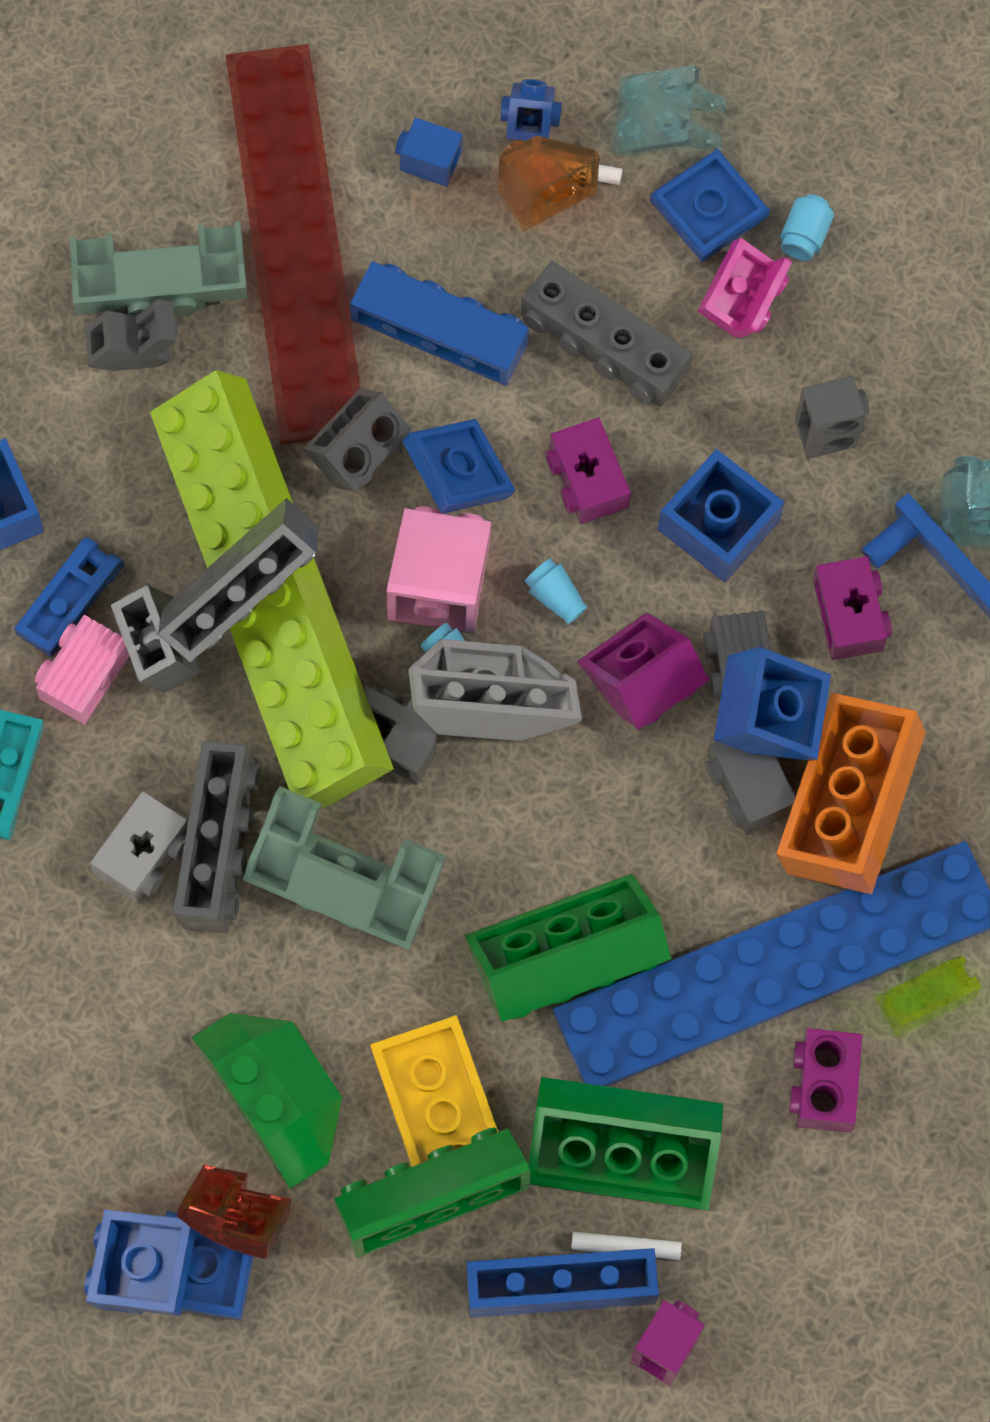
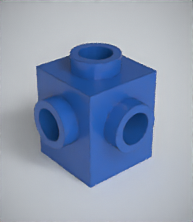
[500,79,562,144]

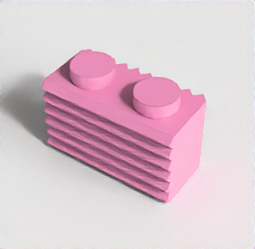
[35,615,129,725]

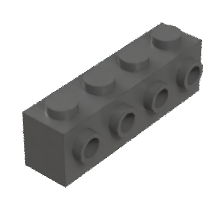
[521,260,693,407]
[158,498,319,662]
[173,741,261,933]

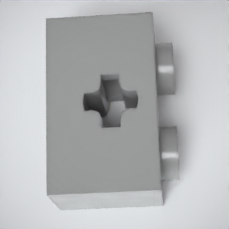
[90,791,188,903]

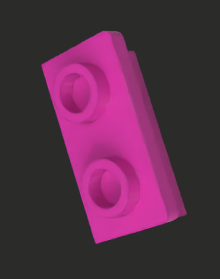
[697,238,792,338]

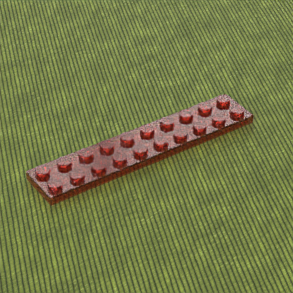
[225,44,361,445]

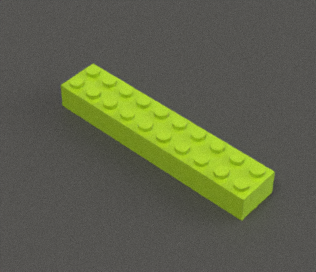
[150,370,394,808]

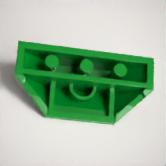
[191,1013,342,1189]

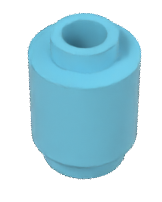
[780,194,834,261]

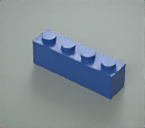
[350,261,529,386]
[466,1248,659,1318]

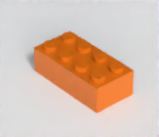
[776,693,926,895]

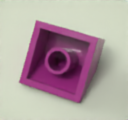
[577,612,709,730]

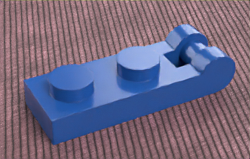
[14,537,124,658]

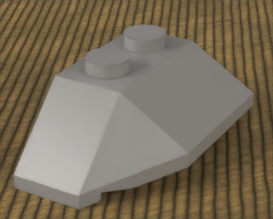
[408,639,582,741]

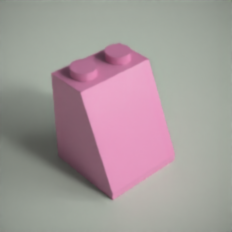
[387,506,492,634]

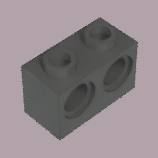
[795,376,869,459]
[303,388,412,492]

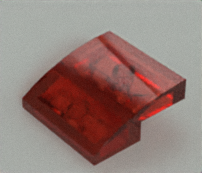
[177,1165,291,1259]

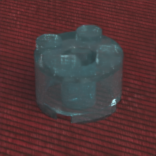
[941,456,990,548]

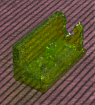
[875,955,982,1038]

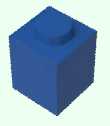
[395,117,463,187]

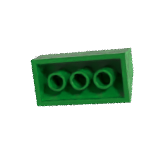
[464,874,672,1023]
[528,1077,724,1211]
[334,1127,530,1259]

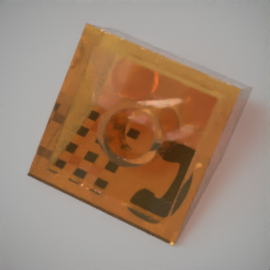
[498,135,600,232]

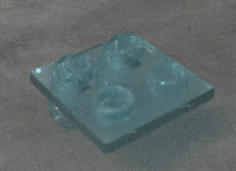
[612,65,727,155]

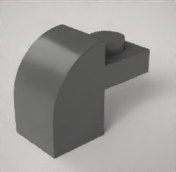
[85,299,178,371]
[364,686,437,785]

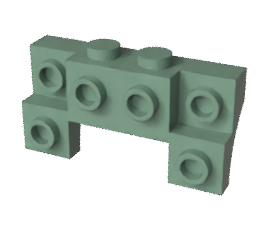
[69,221,248,316]
[243,787,447,950]

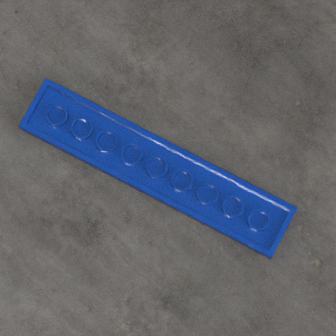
[553,841,990,1086]

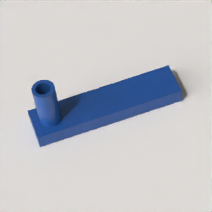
[861,493,990,619]

